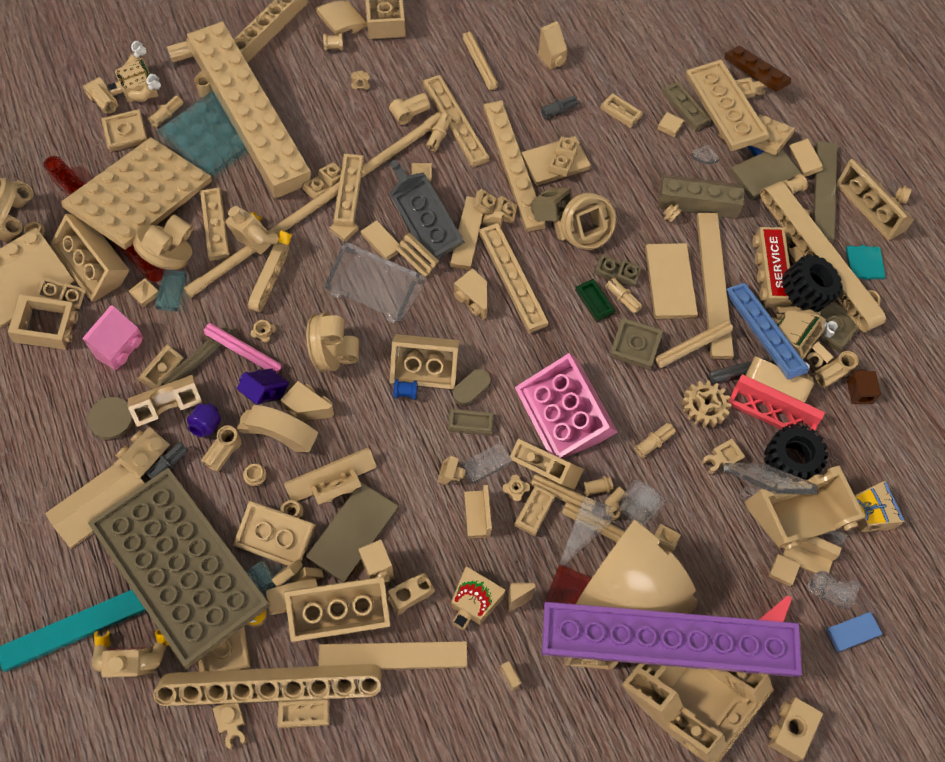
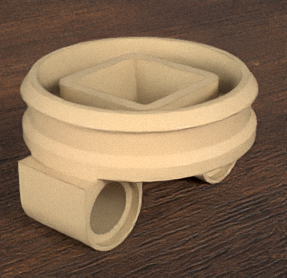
[0,177,34,242]
[553,193,616,250]
[133,215,193,270]
[306,312,359,372]

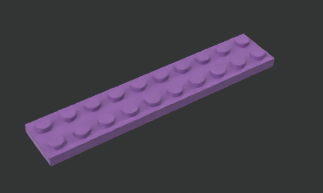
[542,602,802,677]

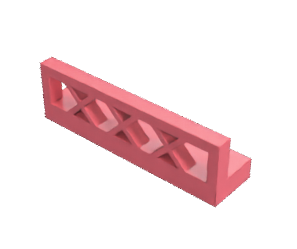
[728,374,825,431]

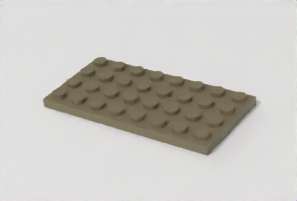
[88,468,270,669]

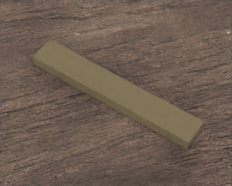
[813,141,837,244]

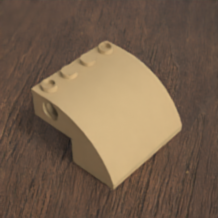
[622,613,774,762]

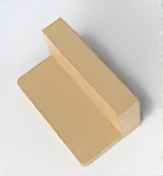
[464,485,492,539]
[782,537,842,578]

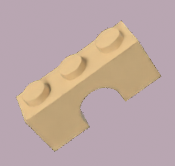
[128,375,202,427]

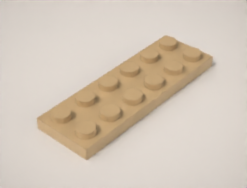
[686,60,769,151]

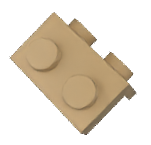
[114,427,170,479]

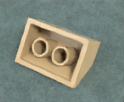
[390,334,460,389]

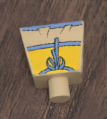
[854,481,905,532]

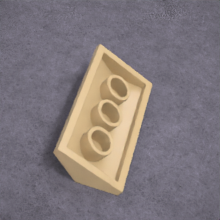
[45,464,145,549]

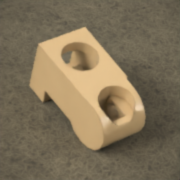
[387,573,435,616]

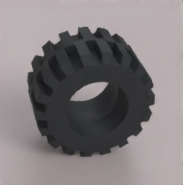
[782,254,843,312]
[764,424,829,485]

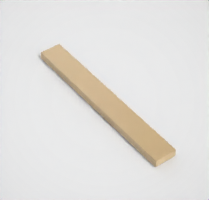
[696,213,734,360]

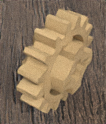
[682,380,732,428]

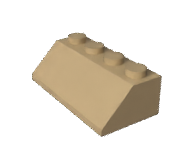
[836,159,914,241]
[50,214,129,302]
[284,576,390,642]

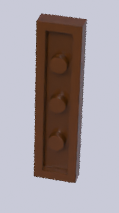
[725,45,791,92]

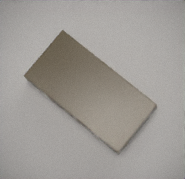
[448,408,494,436]

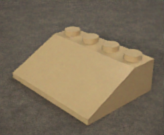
[0,228,76,328]

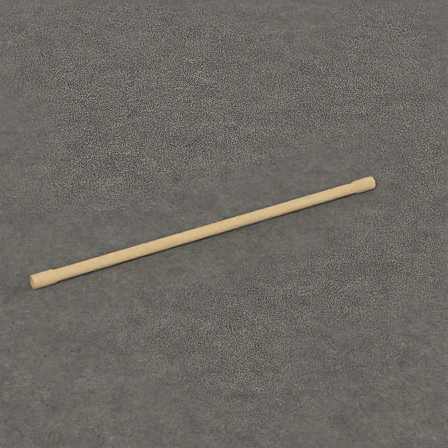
[183,112,441,298]

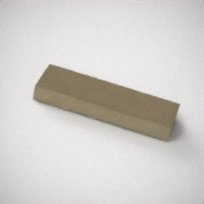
[662,81,712,132]

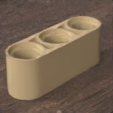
[745,356,815,403]

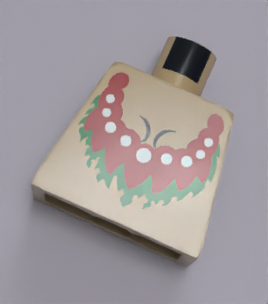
[451,566,506,630]

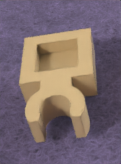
[701,439,745,474]
[212,703,247,750]

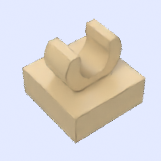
[807,342,834,369]
[437,456,466,485]

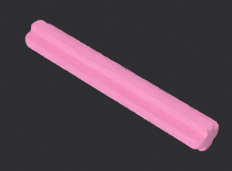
[204,323,282,374]

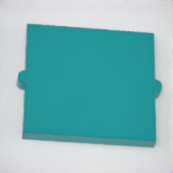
[846,245,885,281]

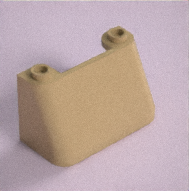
[744,466,865,551]

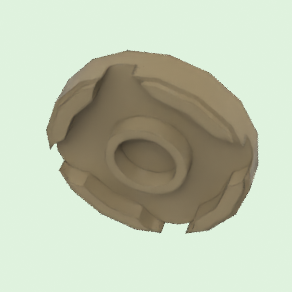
[87,397,134,440]

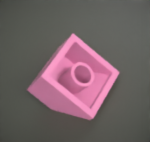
[82,305,144,371]

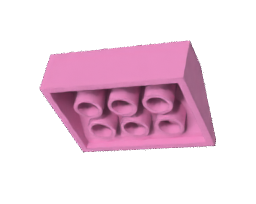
[515,353,618,459]

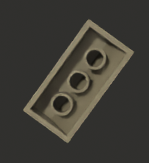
[658,174,744,219]

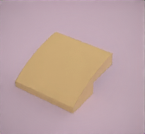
[316,1,368,35]

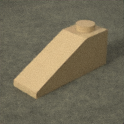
[509,439,584,490]

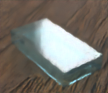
[155,270,187,311]

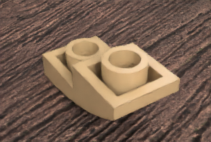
[548,136,580,177]
[303,162,341,199]
[473,189,517,223]
[35,277,86,310]
[265,578,317,615]

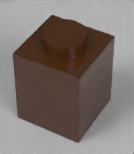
[847,369,881,404]

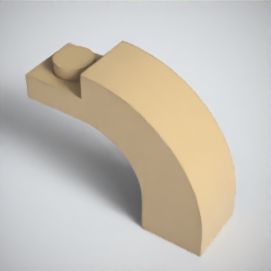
[237,405,318,452]

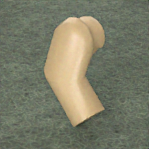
[604,487,627,520]

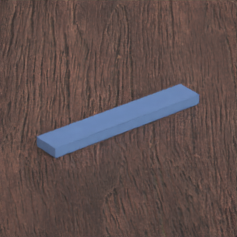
[726,283,808,380]

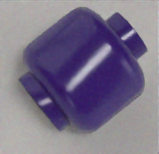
[187,404,221,437]

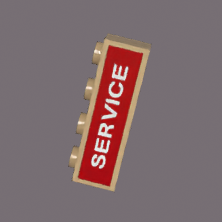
[752,227,792,309]

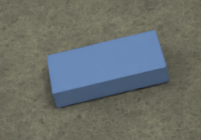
[826,612,882,653]

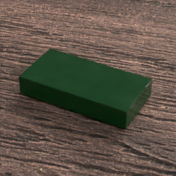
[575,278,615,323]

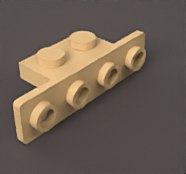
[284,448,376,505]

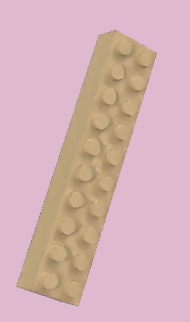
[187,21,311,199]

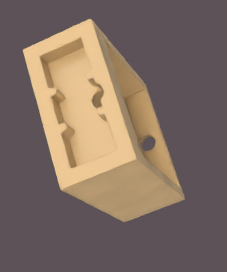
[8,295,78,350]

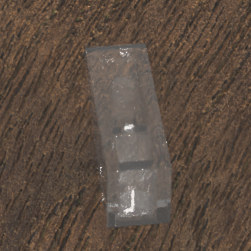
[560,496,614,566]

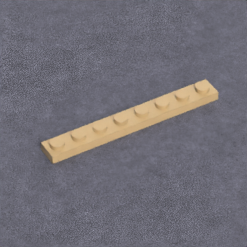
[483,100,546,232]

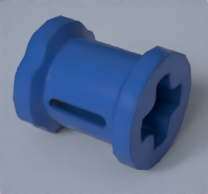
[393,379,418,400]

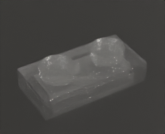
[462,442,512,485]

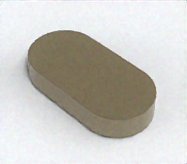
[453,369,490,406]

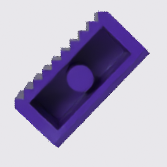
[237,368,289,405]

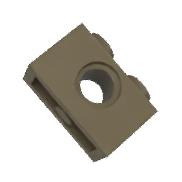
[531,188,572,221]

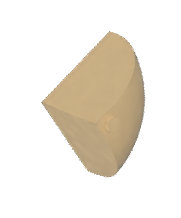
[576,520,698,614]

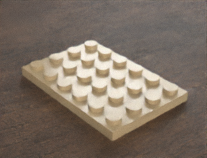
[61,137,212,250]

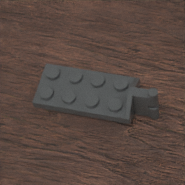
[389,160,465,264]

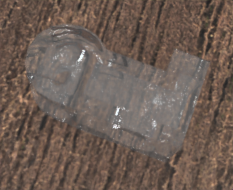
[807,571,860,610]

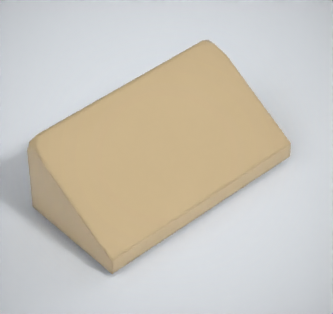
[137,344,184,389]
[508,583,535,613]

